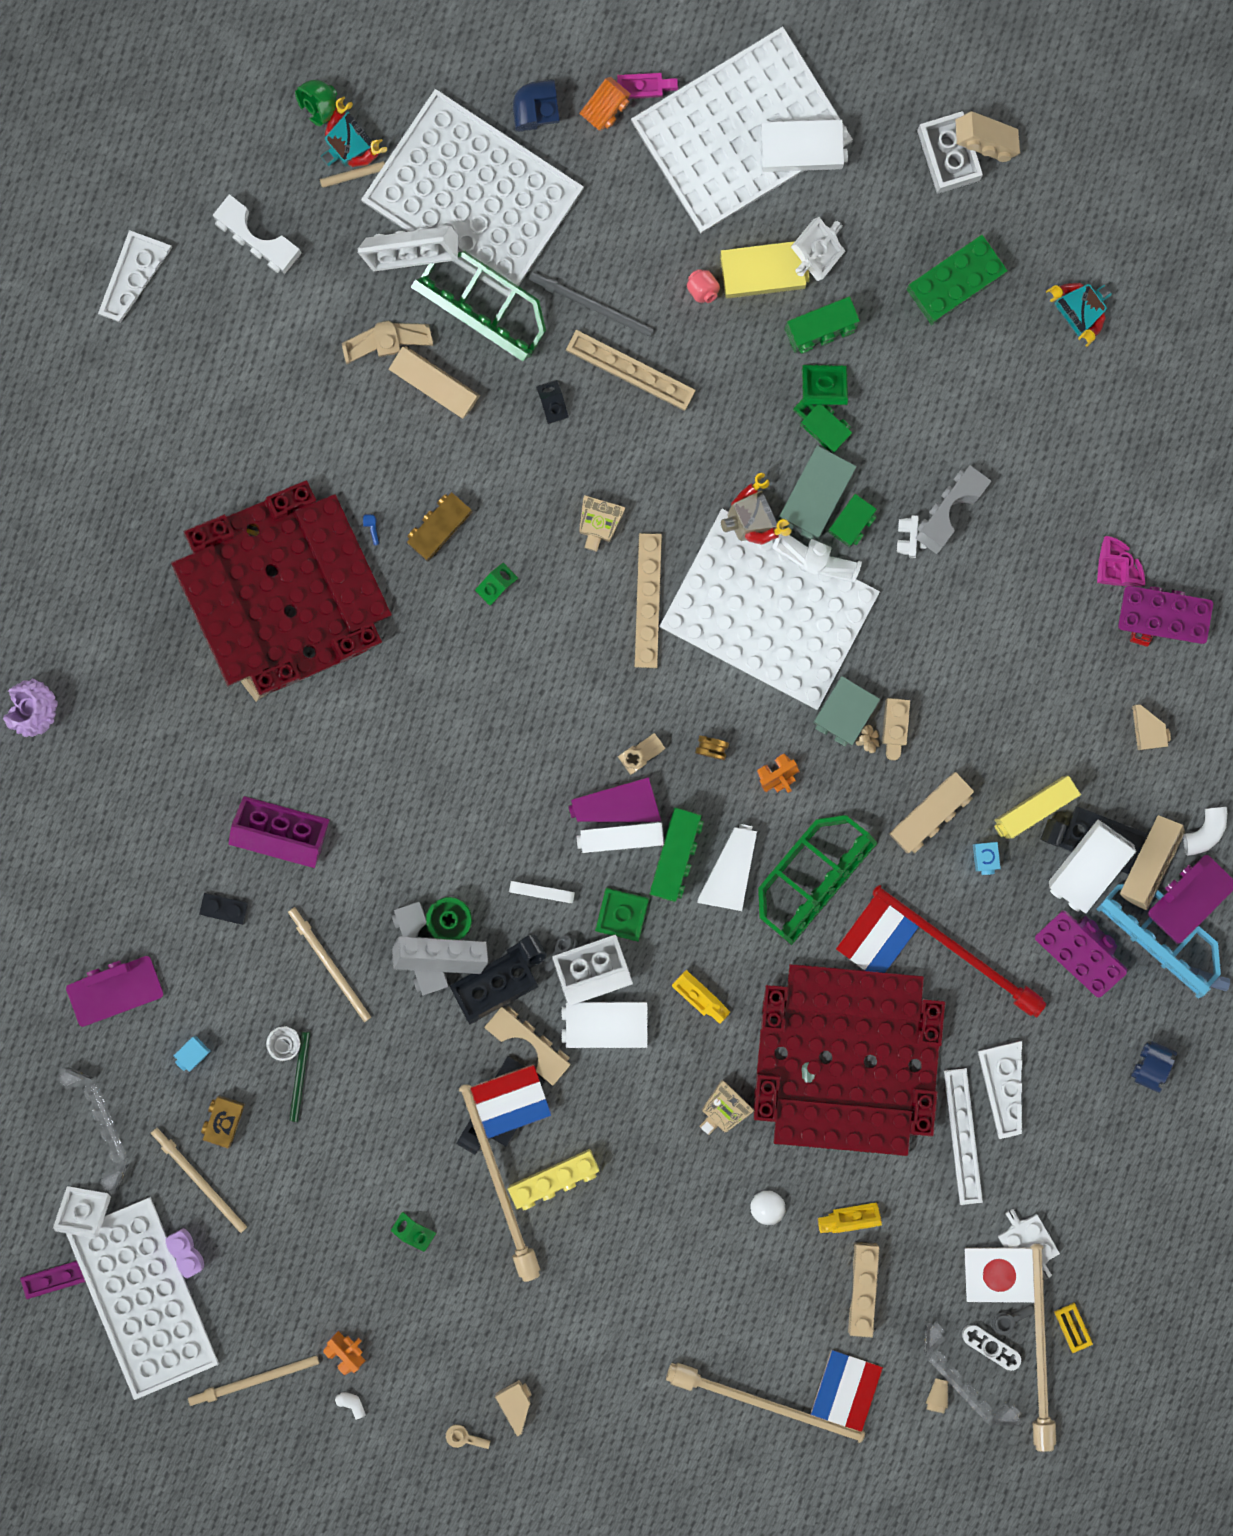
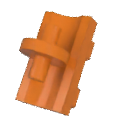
[757,754,800,793]
[323,1331,366,1375]

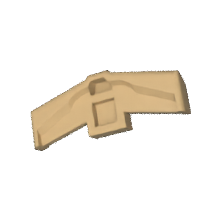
[342,321,434,364]

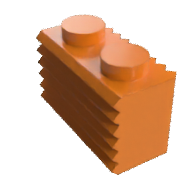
[579,77,631,131]

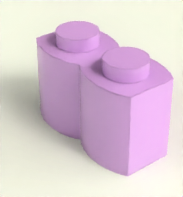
[166,1228,204,1278]

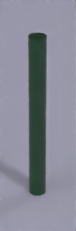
[289,1032,310,1122]

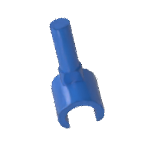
[363,515,379,545]

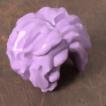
[3,679,58,737]

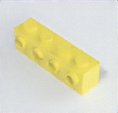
[508,1149,599,1210]

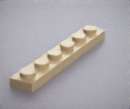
[566,330,695,411]
[635,533,662,668]

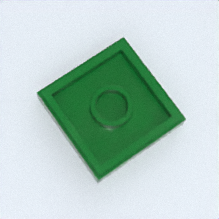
[802,365,848,405]
[595,888,649,942]

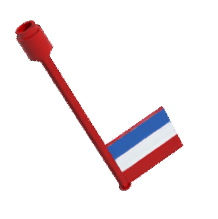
[836,885,1047,1018]

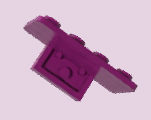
[1118,586,1213,644]
[1148,855,1233,944]
[1035,911,1128,998]
[66,956,164,1027]

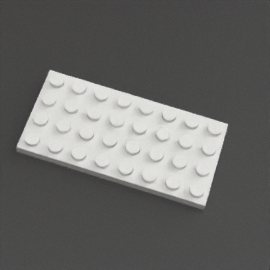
[66,1197,219,1400]

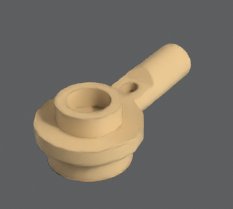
[446,1425,491,1449]

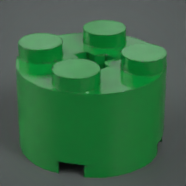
[426,897,472,940]

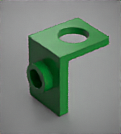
[475,563,518,606]
[391,1212,436,1252]

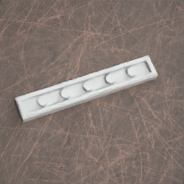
[944,1068,983,1205]

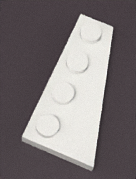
[98,230,172,323]
[978,1041,1022,1139]

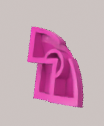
[1097,536,1146,586]

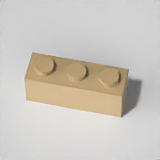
[955,111,1020,162]

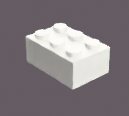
[917,111,983,194]
[552,935,633,1006]

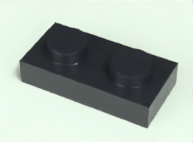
[199,893,248,925]

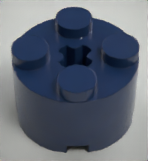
[1131,1041,1177,1093]

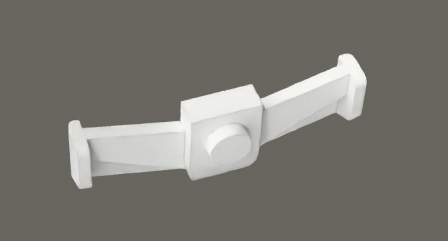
[772,528,862,582]

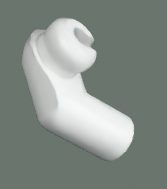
[335,1392,366,1419]

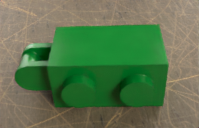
[793,398,852,454]

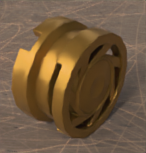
[695,735,729,760]

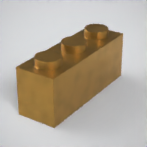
[407,492,472,562]

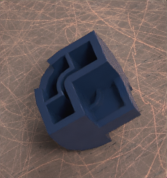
[513,80,560,132]

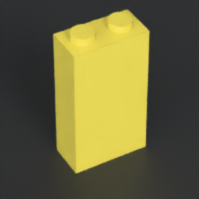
[720,242,810,298]
[994,776,1081,839]

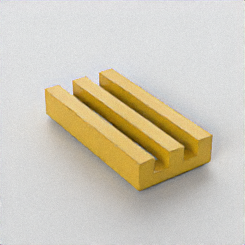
[1054,1303,1093,1353]

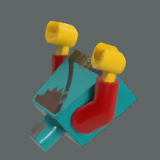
[321,96,387,167]
[1046,283,1111,347]

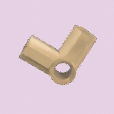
[618,733,665,775]

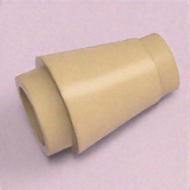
[926,1379,948,1413]

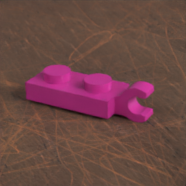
[617,73,678,99]

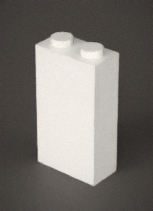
[760,120,848,172]
[1049,820,1136,913]
[562,1002,647,1048]

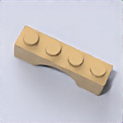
[484,1006,571,1085]
[848,1242,879,1337]

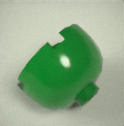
[295,79,337,126]

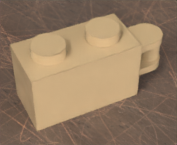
[882,698,910,761]

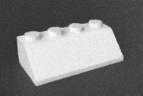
[358,225,458,271]

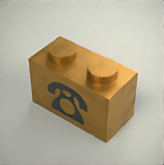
[201,1096,245,1148]

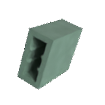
[813,676,880,747]

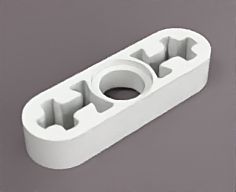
[509,881,575,903]
[962,1324,1021,1371]

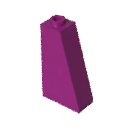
[568,777,661,822]

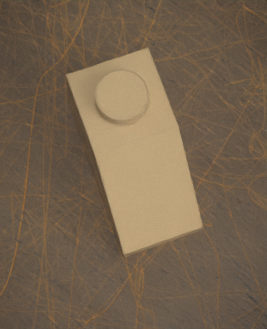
[1132,705,1171,750]
[495,1380,532,1436]

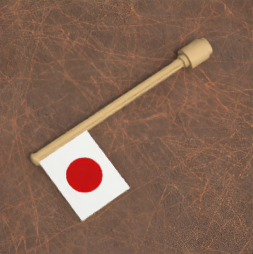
[965,1243,1056,1452]

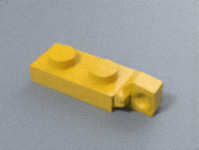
[672,970,730,1024]
[818,1203,882,1233]

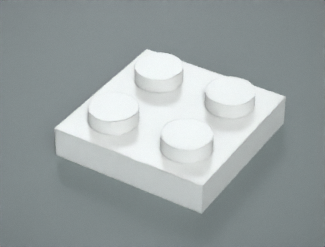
[53,1186,111,1239]

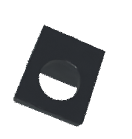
[536,380,569,424]

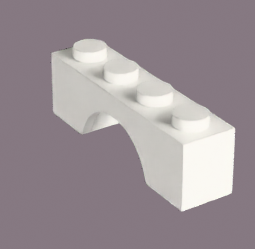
[213,194,301,274]

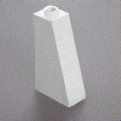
[577,823,664,853]
[697,824,757,911]

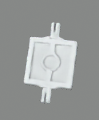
[791,217,845,281]
[998,1209,1060,1280]

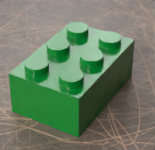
[785,296,860,354]

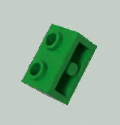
[828,494,877,547]

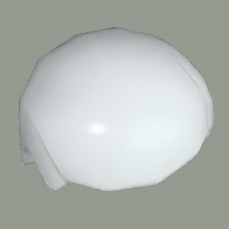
[266,1026,301,1061]
[750,1191,786,1225]

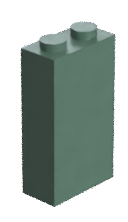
[778,446,857,540]

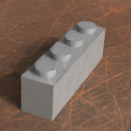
[392,937,488,974]

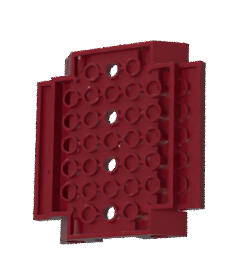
[171,480,392,696]
[753,964,945,1156]

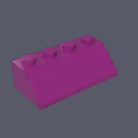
[228,796,329,868]

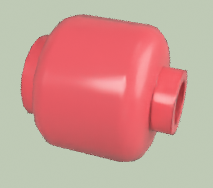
[687,269,720,303]

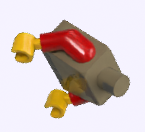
[721,473,791,545]

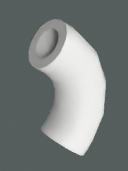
[1183,807,1228,856]

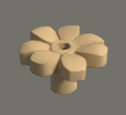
[855,725,879,753]

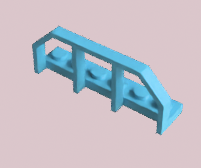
[1096,884,1221,999]

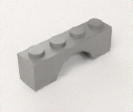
[915,465,991,554]
[392,901,449,995]

